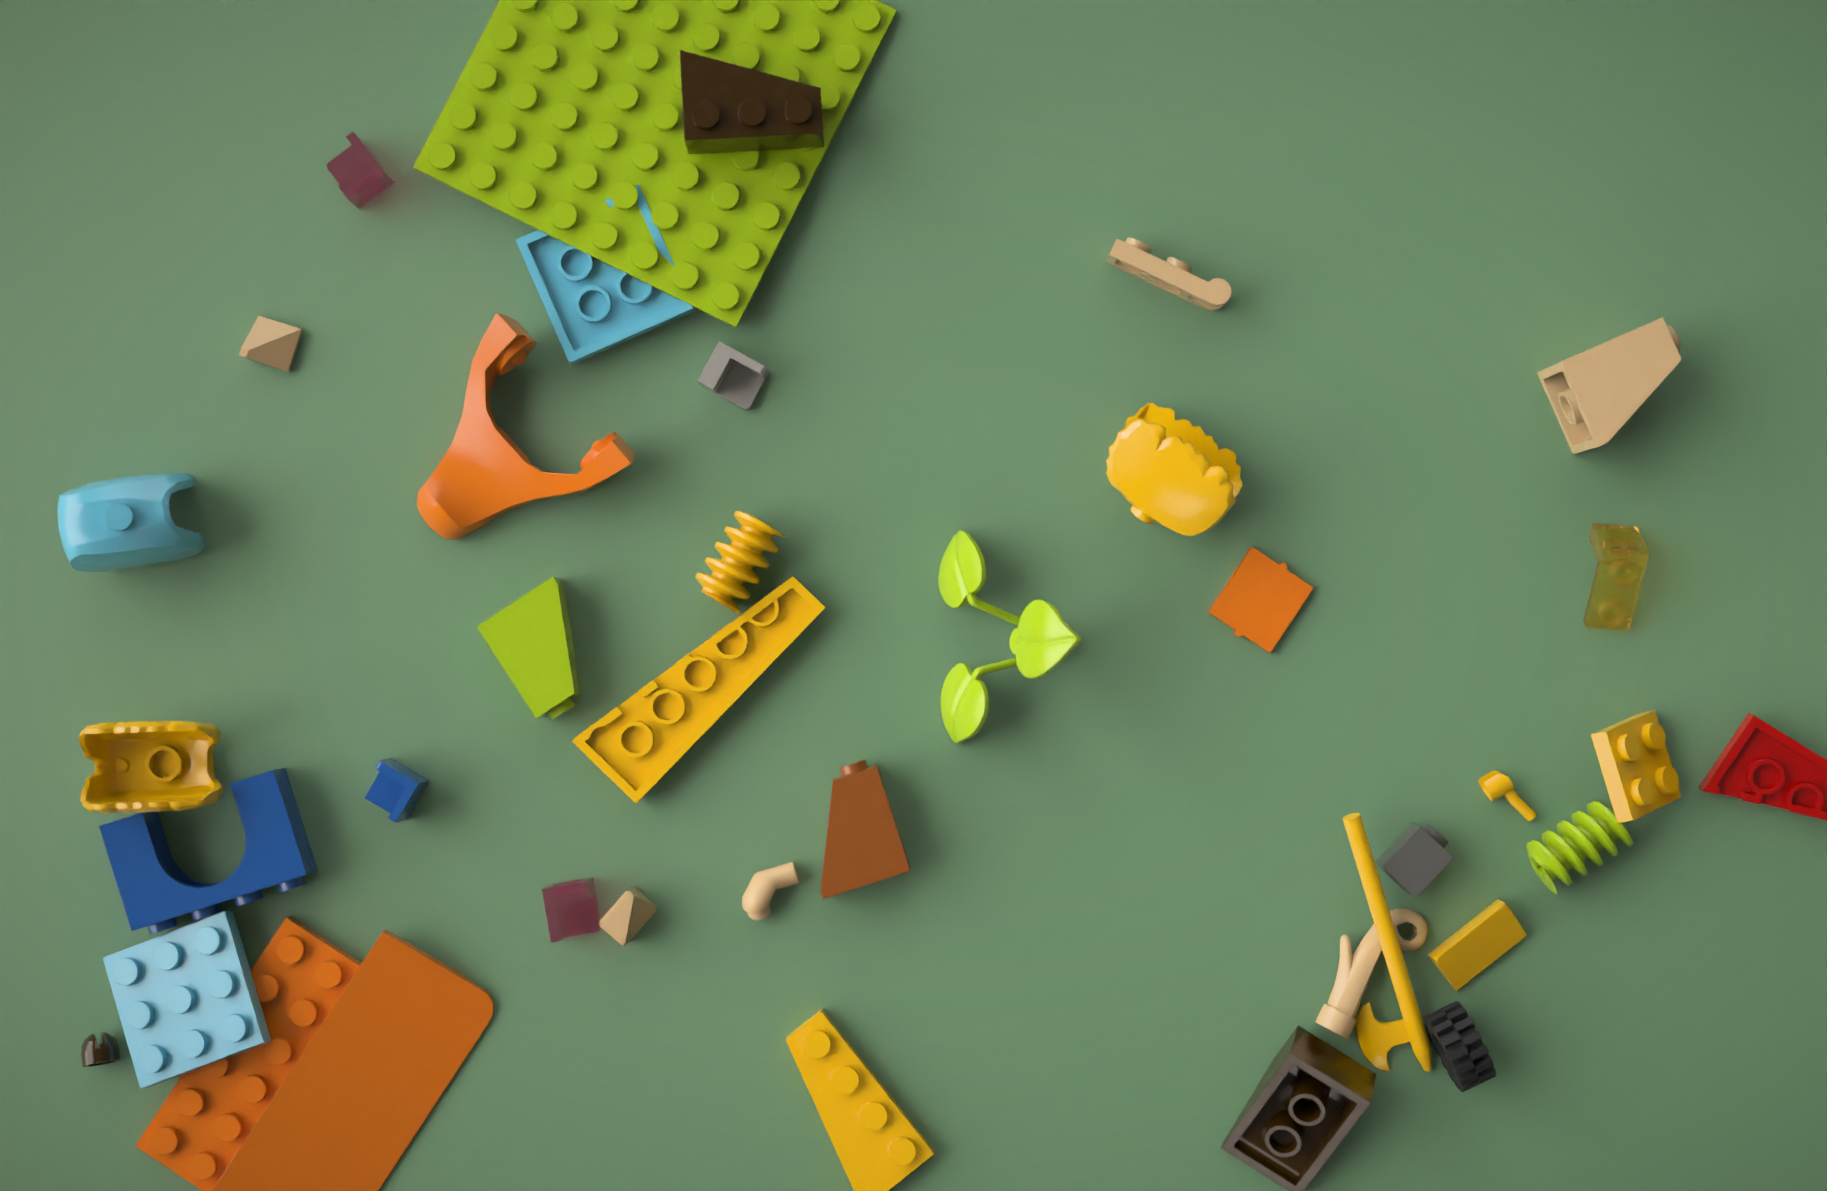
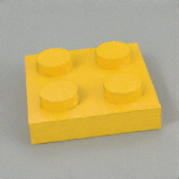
[1591,710,1681,823]

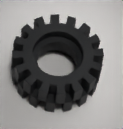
[1423,1001,1496,1093]

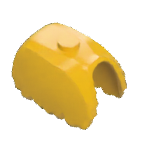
[1106,403,1243,536]
[78,720,223,814]

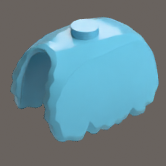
[57,473,206,572]

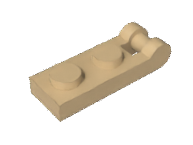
[1106,238,1232,312]

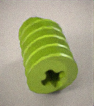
[1526,801,1634,894]

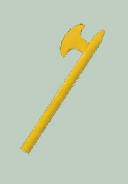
[1342,813,1432,1072]

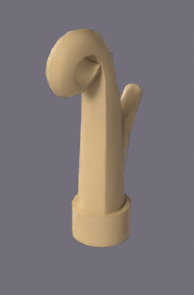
[1315,909,1428,1039]

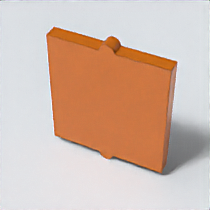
[1208,547,1314,653]

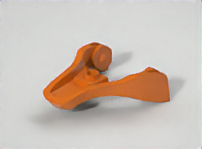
[417,313,636,540]

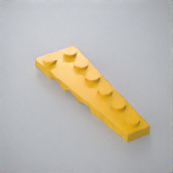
[572,576,826,804]

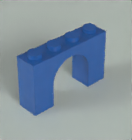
[99,768,318,935]

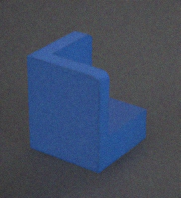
[365,758,430,823]

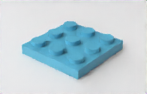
[516,185,695,365]
[103,911,271,1089]

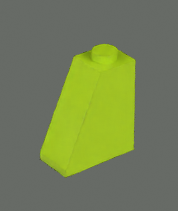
[477,577,581,720]

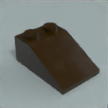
[1221,1026,1376,1191]

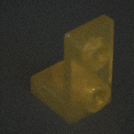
[1583,523,1649,631]

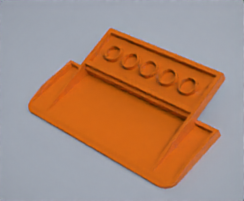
[135,916,494,1191]

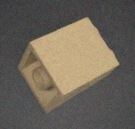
[1537,317,1682,454]

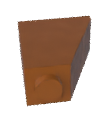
[820,759,911,899]

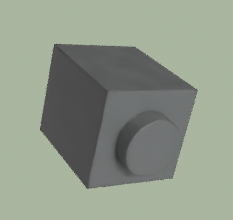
[1375,823,1453,898]

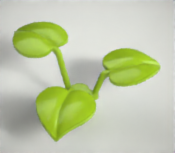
[938,530,1081,745]

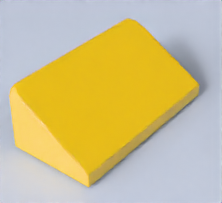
[1427,899,1527,991]

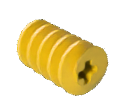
[695,511,787,614]

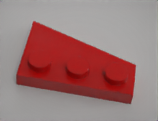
[1698,713,1827,820]

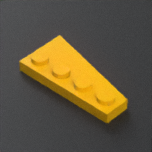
[786,1009,934,1191]

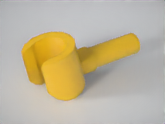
[1478,770,1536,821]

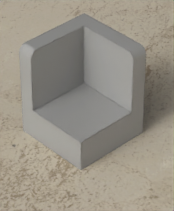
[697,341,770,410]

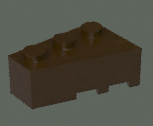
[680,50,824,154]

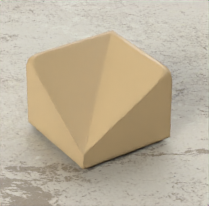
[599,886,657,947]

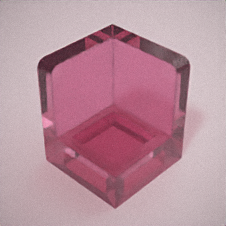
[327,131,395,209]
[542,877,601,943]

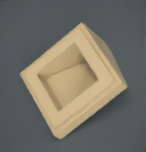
[239,316,303,372]

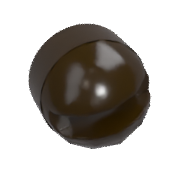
[81,1032,121,1067]

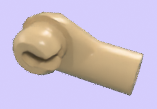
[742,862,799,920]

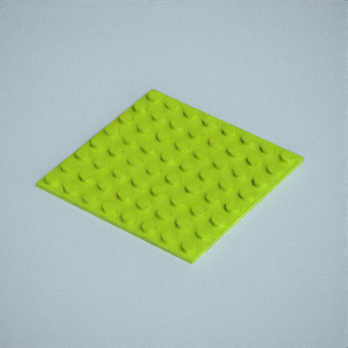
[413,0,897,329]

